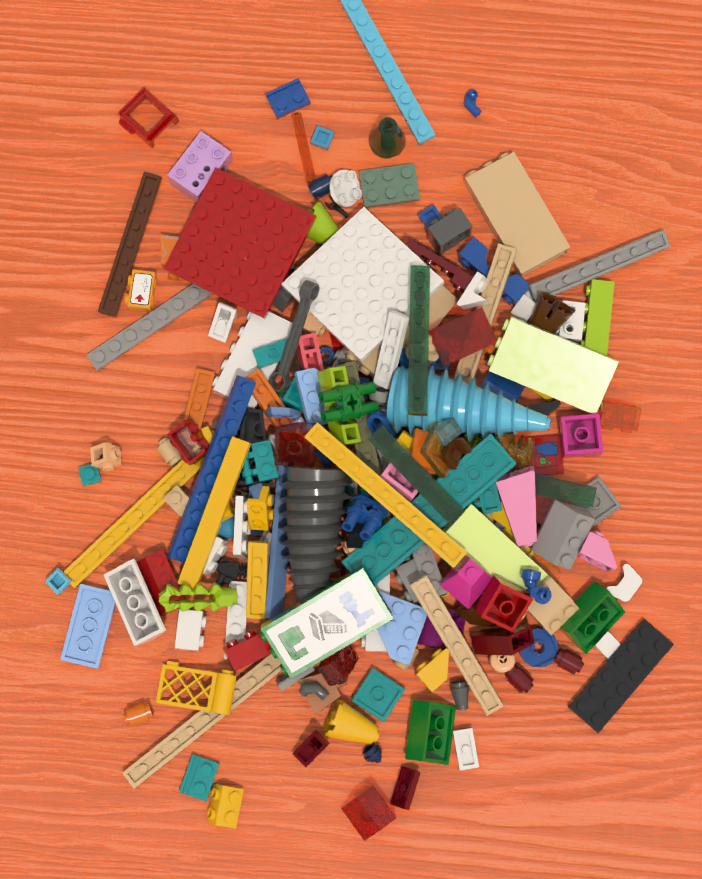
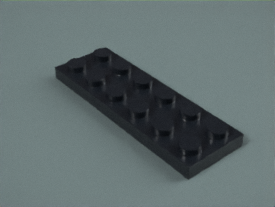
[568,619,674,733]

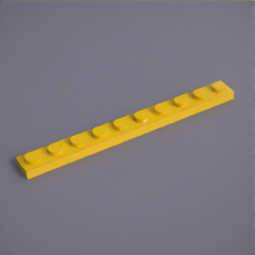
[305,422,467,567]
[63,445,205,589]

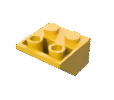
[415,648,449,693]

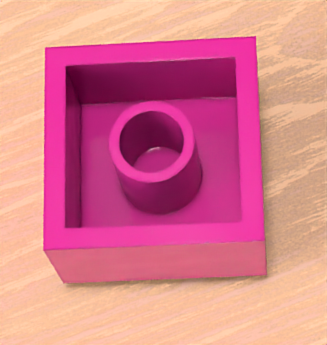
[558,414,603,458]

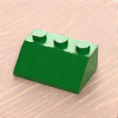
[559,581,625,654]
[405,700,456,765]

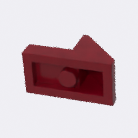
[292,730,330,767]

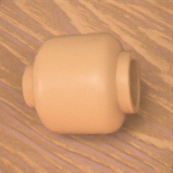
[489,655,515,673]

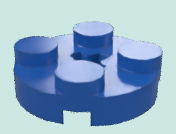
[519,628,558,668]

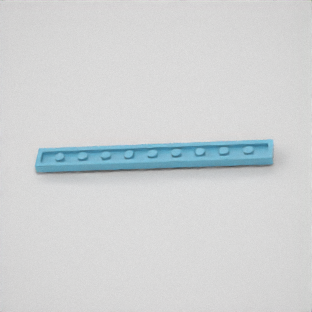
[339,0,436,145]

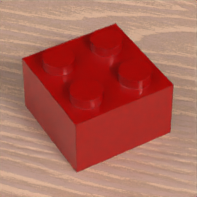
[474,575,533,633]

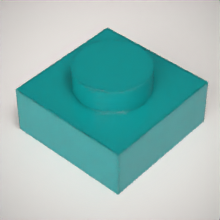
[78,464,102,487]

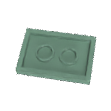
[359,163,420,209]

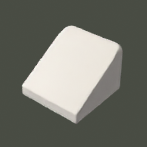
[594,631,621,659]

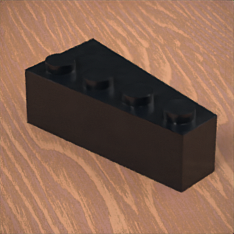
[236,408,275,491]

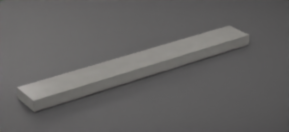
[528,229,671,303]

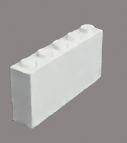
[212,312,293,409]

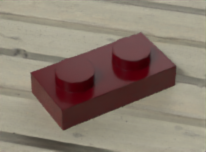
[390,766,421,810]

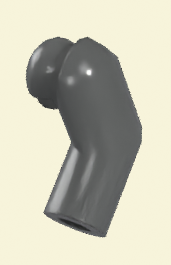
[299,682,329,700]

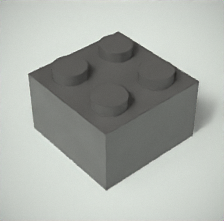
[427,208,472,255]

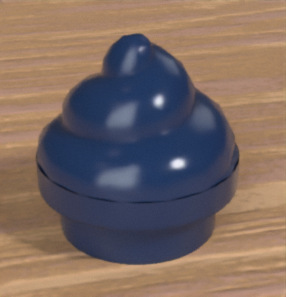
[362,743,382,763]

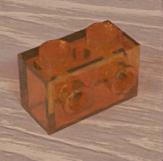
[598,400,642,433]

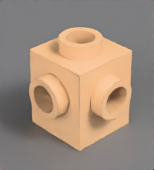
[90,442,121,471]

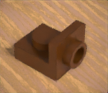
[439,437,472,470]

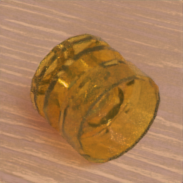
[497,432,535,473]

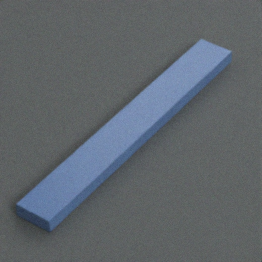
[265,463,296,619]

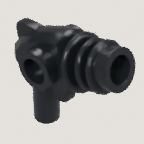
[215,558,247,587]

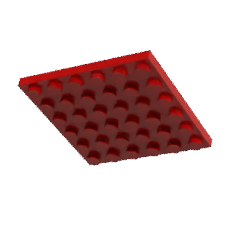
[164,167,317,319]

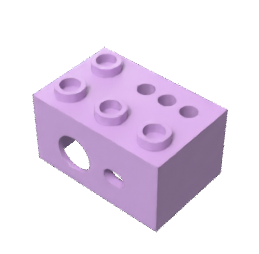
[167,131,233,203]

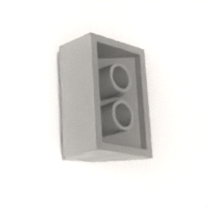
[530,498,595,570]

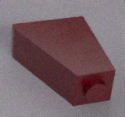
[471,625,535,656]

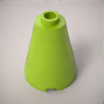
[307,201,339,245]

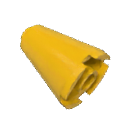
[323,699,380,744]

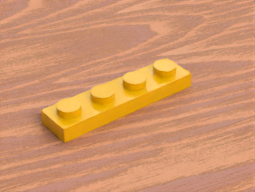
[246,541,269,620]

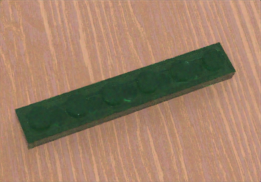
[368,425,465,525]

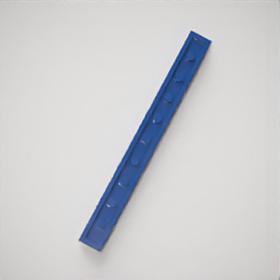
[167,375,257,563]

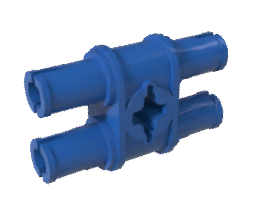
[342,491,388,541]

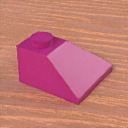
[439,555,492,609]

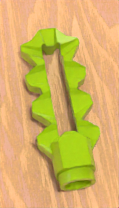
[158,583,238,612]

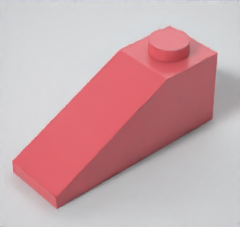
[296,333,324,371]

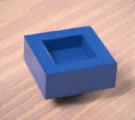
[418,204,443,230]

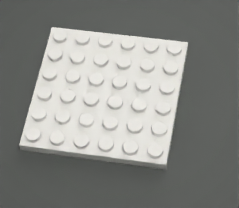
[282,207,444,362]

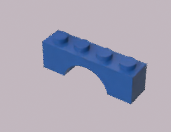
[458,237,530,306]

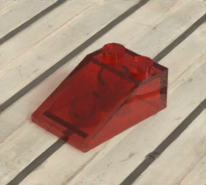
[428,307,497,366]

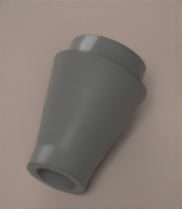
[450,681,469,710]

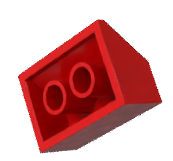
[136,549,186,617]

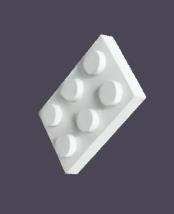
[233,496,251,559]

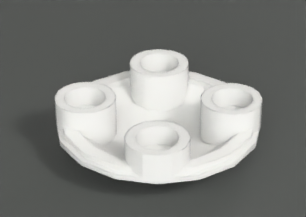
[329,170,362,207]

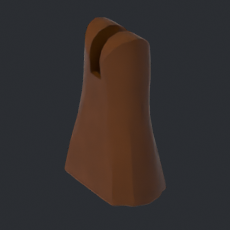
[529,292,573,334]

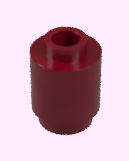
[554,648,584,675]
[505,664,534,693]

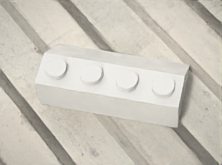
[104,559,166,646]

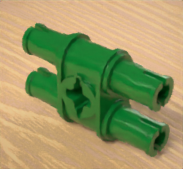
[318,382,379,423]

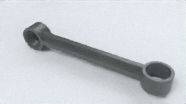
[269,280,320,391]

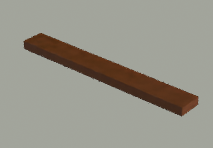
[98,172,162,318]

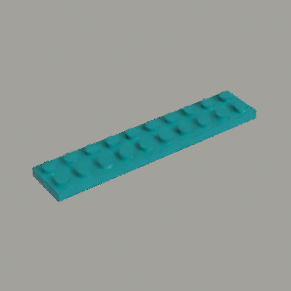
[342,434,517,586]

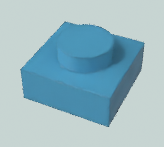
[310,125,335,151]

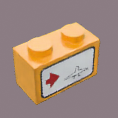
[125,269,157,313]

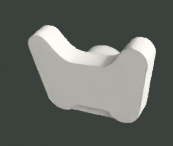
[606,564,642,602]

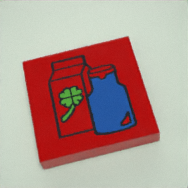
[522,435,564,476]

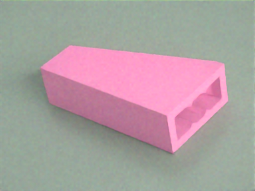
[496,466,537,547]

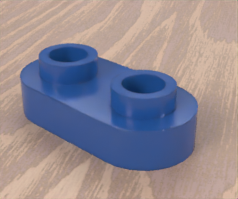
[367,411,396,447]

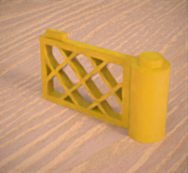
[156,661,237,715]

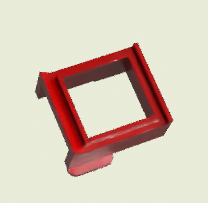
[118,87,179,148]

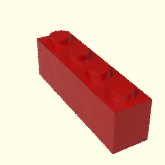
[223,630,271,671]

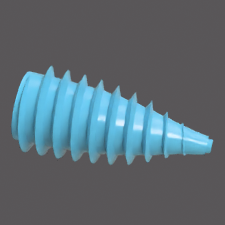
[387,362,551,442]

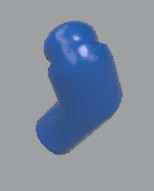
[464,89,482,118]

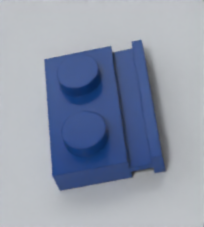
[265,79,311,119]

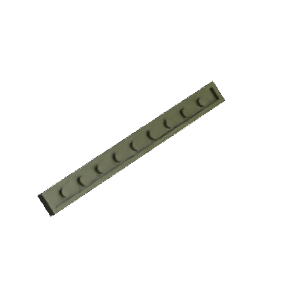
[336,361,392,533]

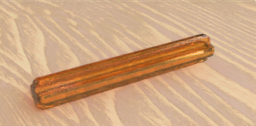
[292,112,316,184]

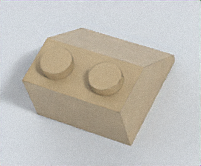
[527,576,579,635]

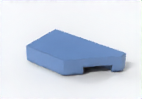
[266,407,301,419]

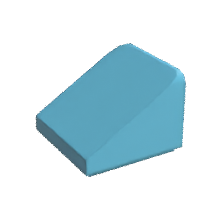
[44,568,72,595]

